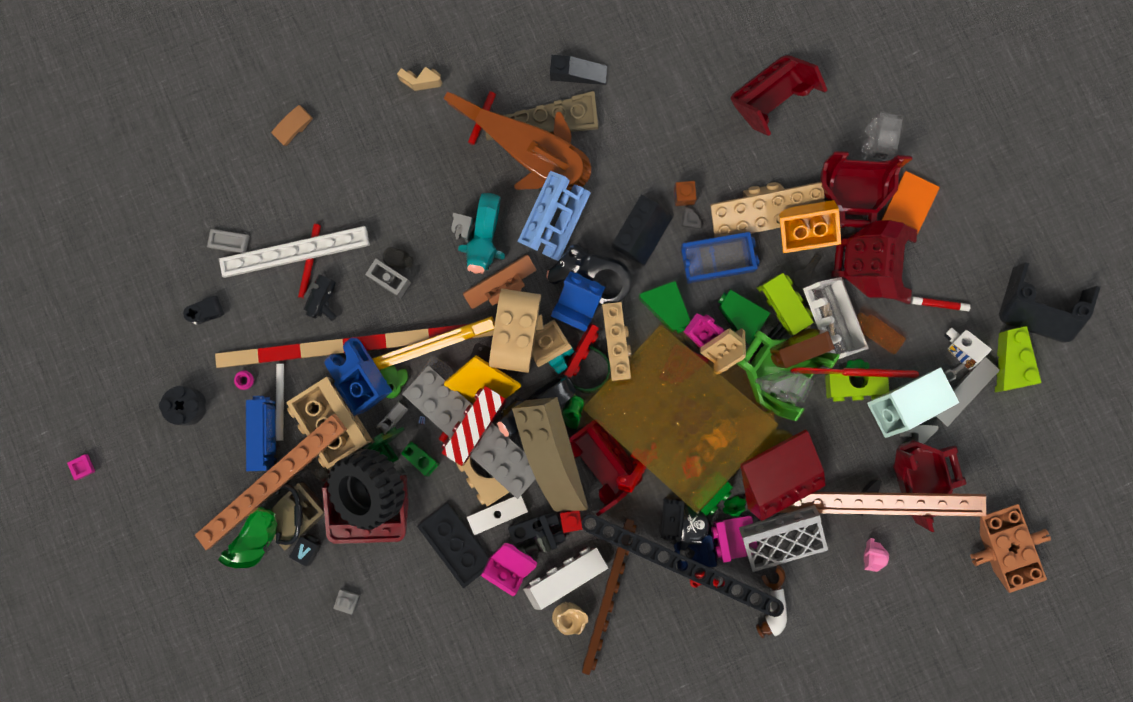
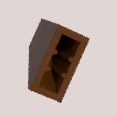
[770,328,835,368]

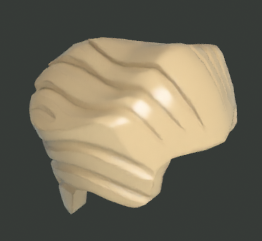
[552,602,588,635]

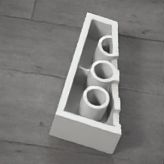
[523,547,608,610]

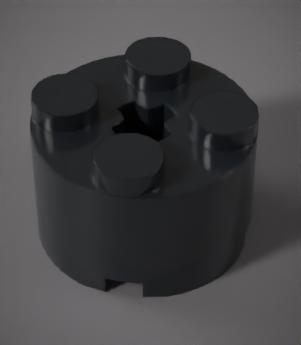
[159,386,206,426]

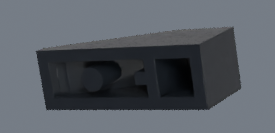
[550,55,607,85]

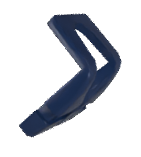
[674,535,718,570]

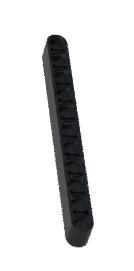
[581,514,784,617]

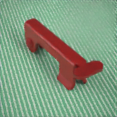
[616,443,658,493]

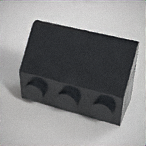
[612,194,673,266]

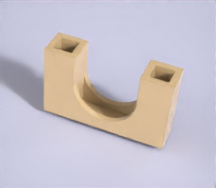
[449,438,509,506]

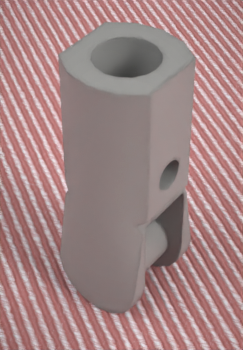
[376,401,408,435]

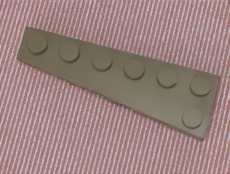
[485,91,598,141]

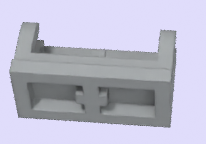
[451,213,475,244]

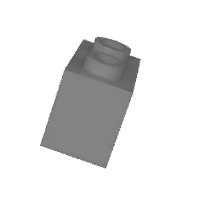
[365,259,411,299]

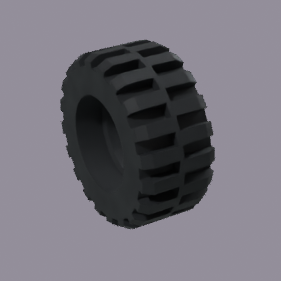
[328,449,405,530]

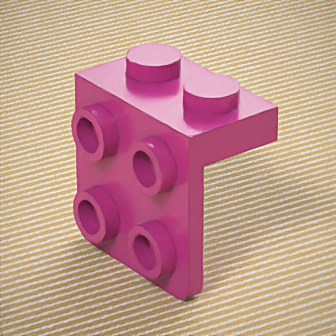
[712,516,758,563]
[480,543,537,596]

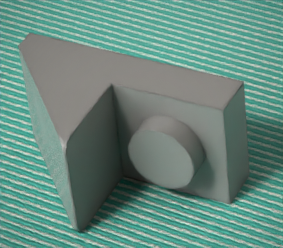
[900,425,938,444]

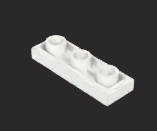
[467,496,528,535]

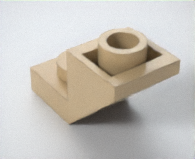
[397,67,443,91]

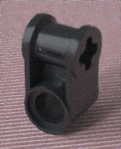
[183,296,224,325]

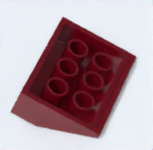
[740,429,826,521]

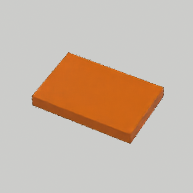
[881,171,940,234]

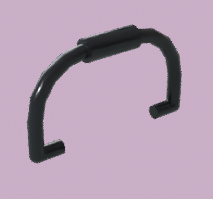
[275,483,303,545]

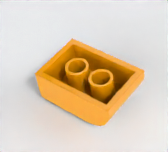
[779,200,841,253]

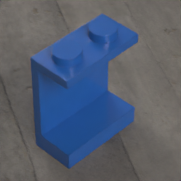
[551,271,605,332]

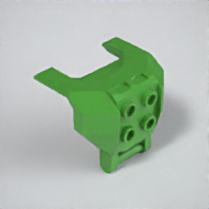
[736,330,840,421]

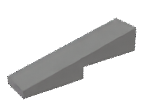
[935,357,1000,427]

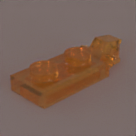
[857,312,906,355]

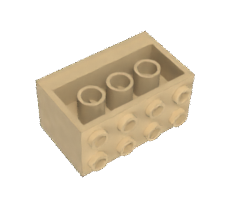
[286,377,374,469]

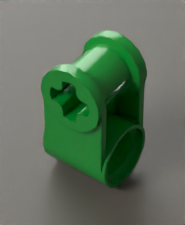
[562,395,584,430]

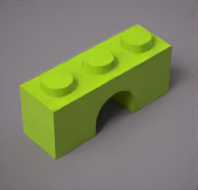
[825,374,889,402]

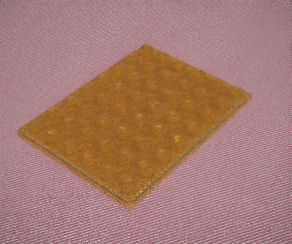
[583,325,778,514]

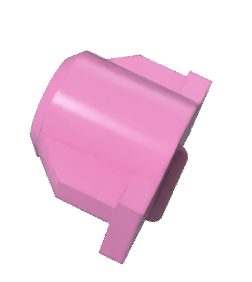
[864,538,889,572]

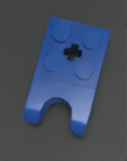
[324,338,393,416]

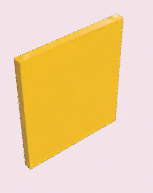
[444,355,521,403]

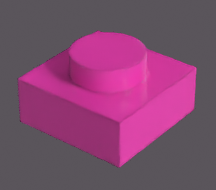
[67,454,95,480]

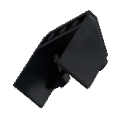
[999,262,1101,343]

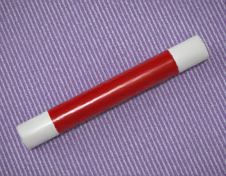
[911,296,970,312]

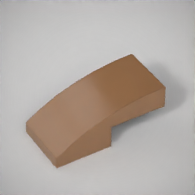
[271,105,313,146]

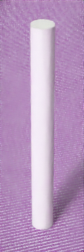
[276,364,284,441]

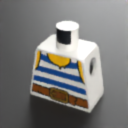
[944,328,992,371]

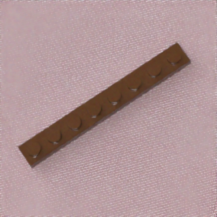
[582,518,637,675]

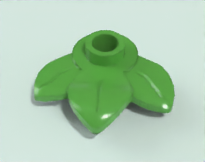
[380,365,408,399]

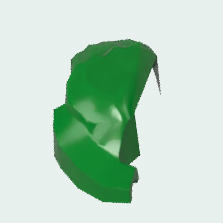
[218,507,277,568]

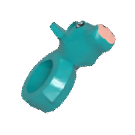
[458,193,505,274]

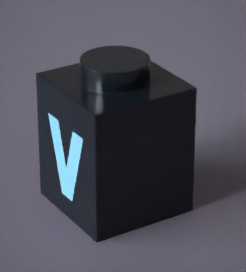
[289,534,322,566]

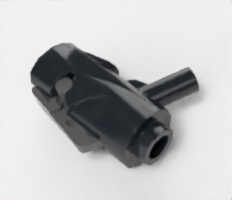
[303,274,337,321]

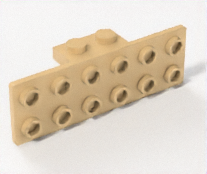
[710,182,825,238]

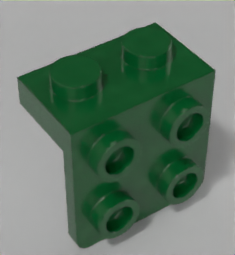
[362,427,405,463]

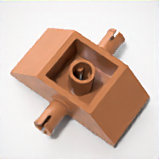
[970,504,1051,593]

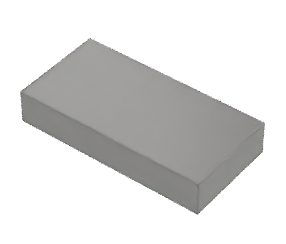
[207,229,249,253]

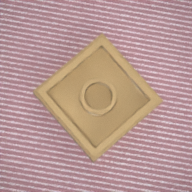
[532,320,572,367]

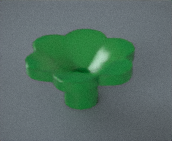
[845,359,870,378]
[723,496,746,516]

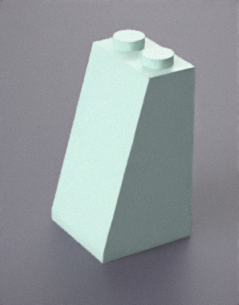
[867,368,959,438]

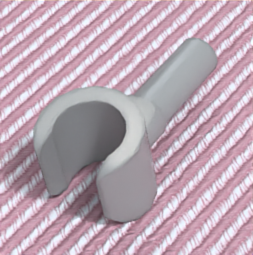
[944,363,965,383]

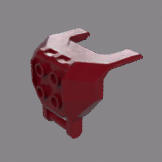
[821,151,912,228]
[831,220,917,304]
[893,440,967,532]

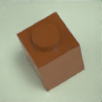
[674,181,697,206]

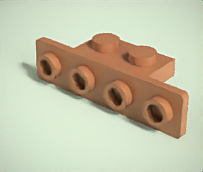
[463,255,536,309]

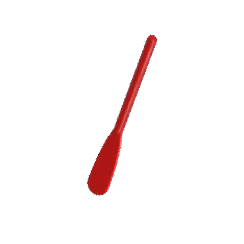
[790,367,919,378]

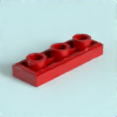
[561,324,599,378]

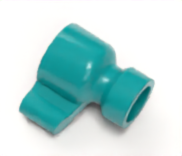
[548,348,574,374]

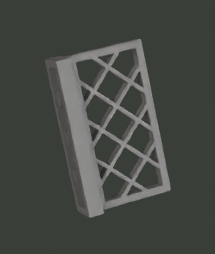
[739,505,828,572]

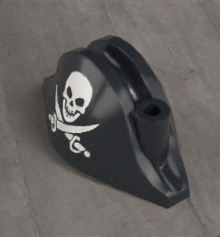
[681,499,709,551]

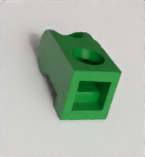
[401,441,440,477]

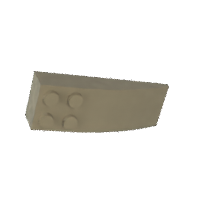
[512,397,588,512]

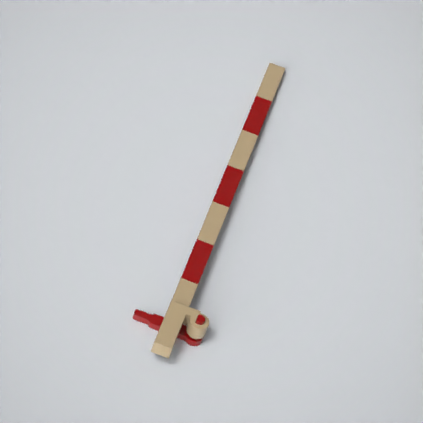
[215,315,544,368]

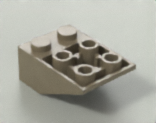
[270,483,325,551]

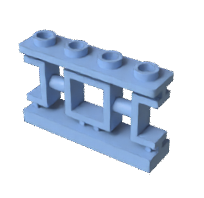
[517,171,591,261]

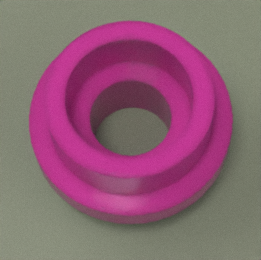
[234,371,254,390]

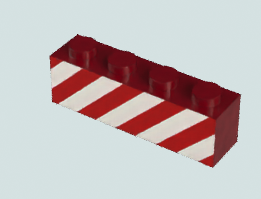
[441,386,507,466]

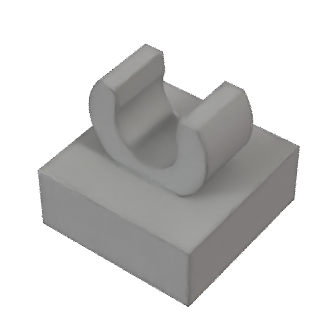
[333,589,359,615]

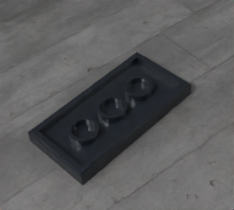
[417,502,490,589]

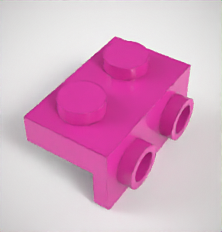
[683,313,724,348]

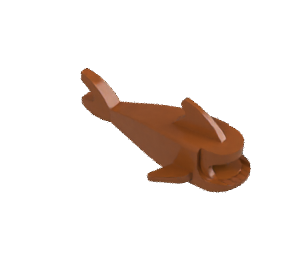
[443,92,591,192]

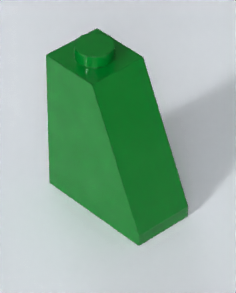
[638,281,691,334]
[718,290,770,347]

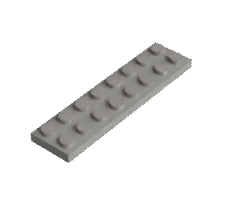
[402,365,536,499]

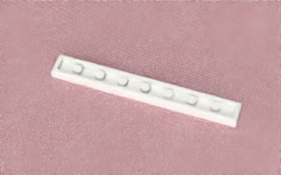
[219,226,370,278]

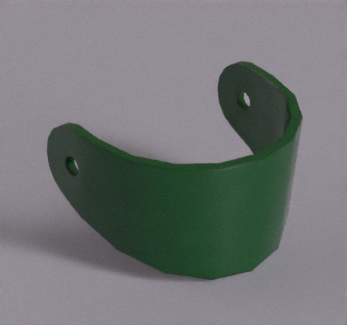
[573,346,611,393]

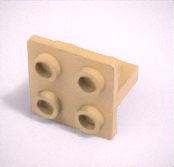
[700,328,746,375]

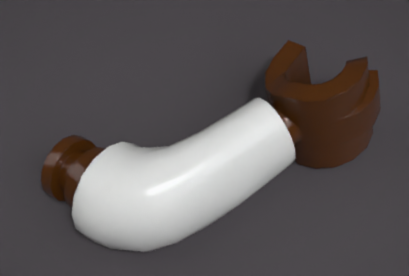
[756,565,787,638]

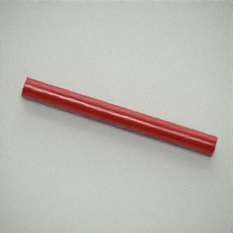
[298,224,321,299]

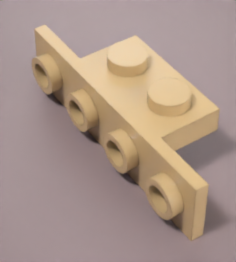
[602,302,631,381]

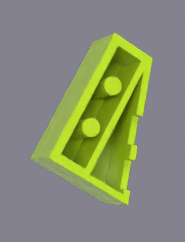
[756,273,814,335]
[995,326,1041,392]

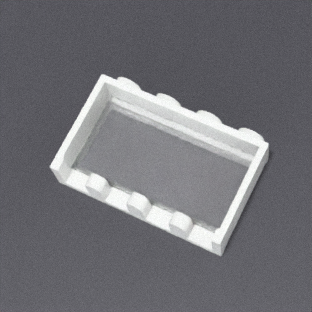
[803,277,869,359]

